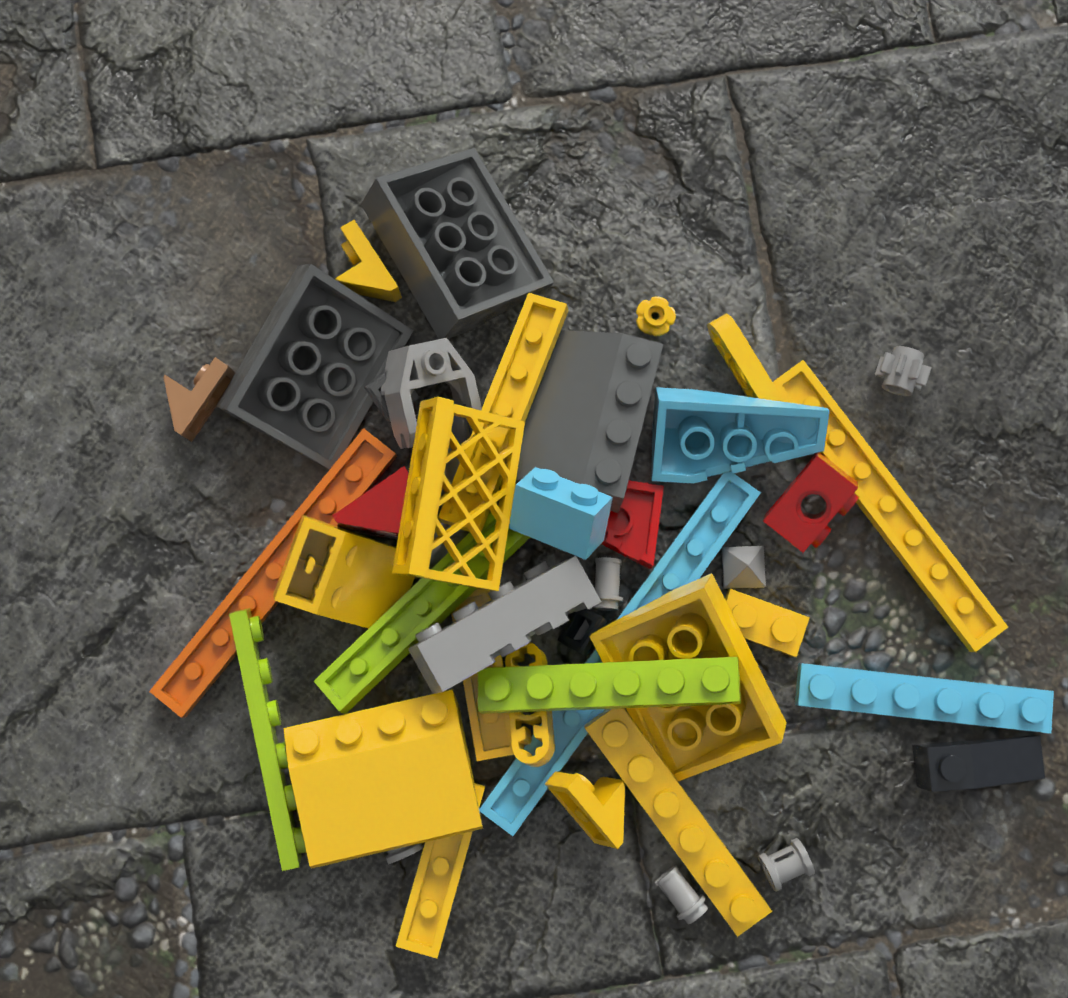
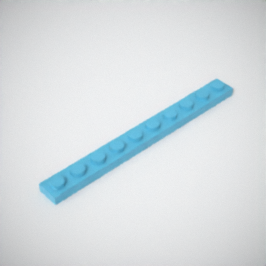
[479,471,761,836]

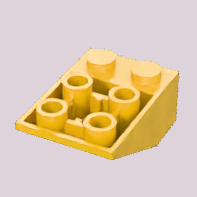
[273,515,415,629]

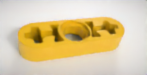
[707,313,784,402]
[505,642,555,767]

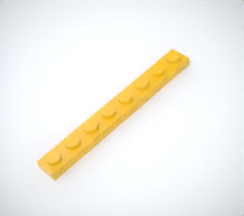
[773,360,1008,652]

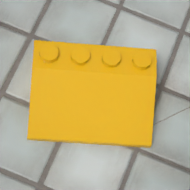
[589,573,787,781]
[283,689,483,869]

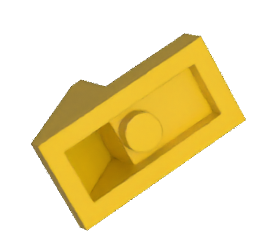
[335,220,402,302]
[545,771,625,849]

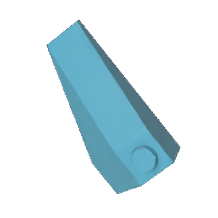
[651,387,830,484]

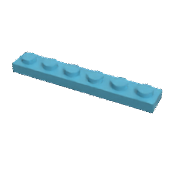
[795,663,1054,733]

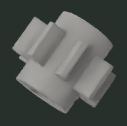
[875,346,931,396]

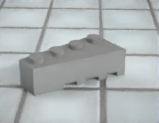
[408,556,602,694]

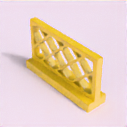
[392,397,525,591]

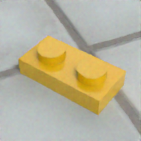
[725,589,810,657]

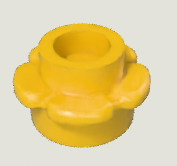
[636,297,676,336]

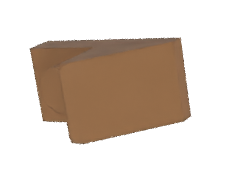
[164,357,235,442]

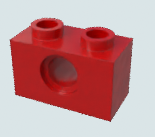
[763,452,859,553]

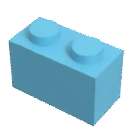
[509,467,613,560]

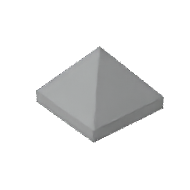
[722,546,766,589]

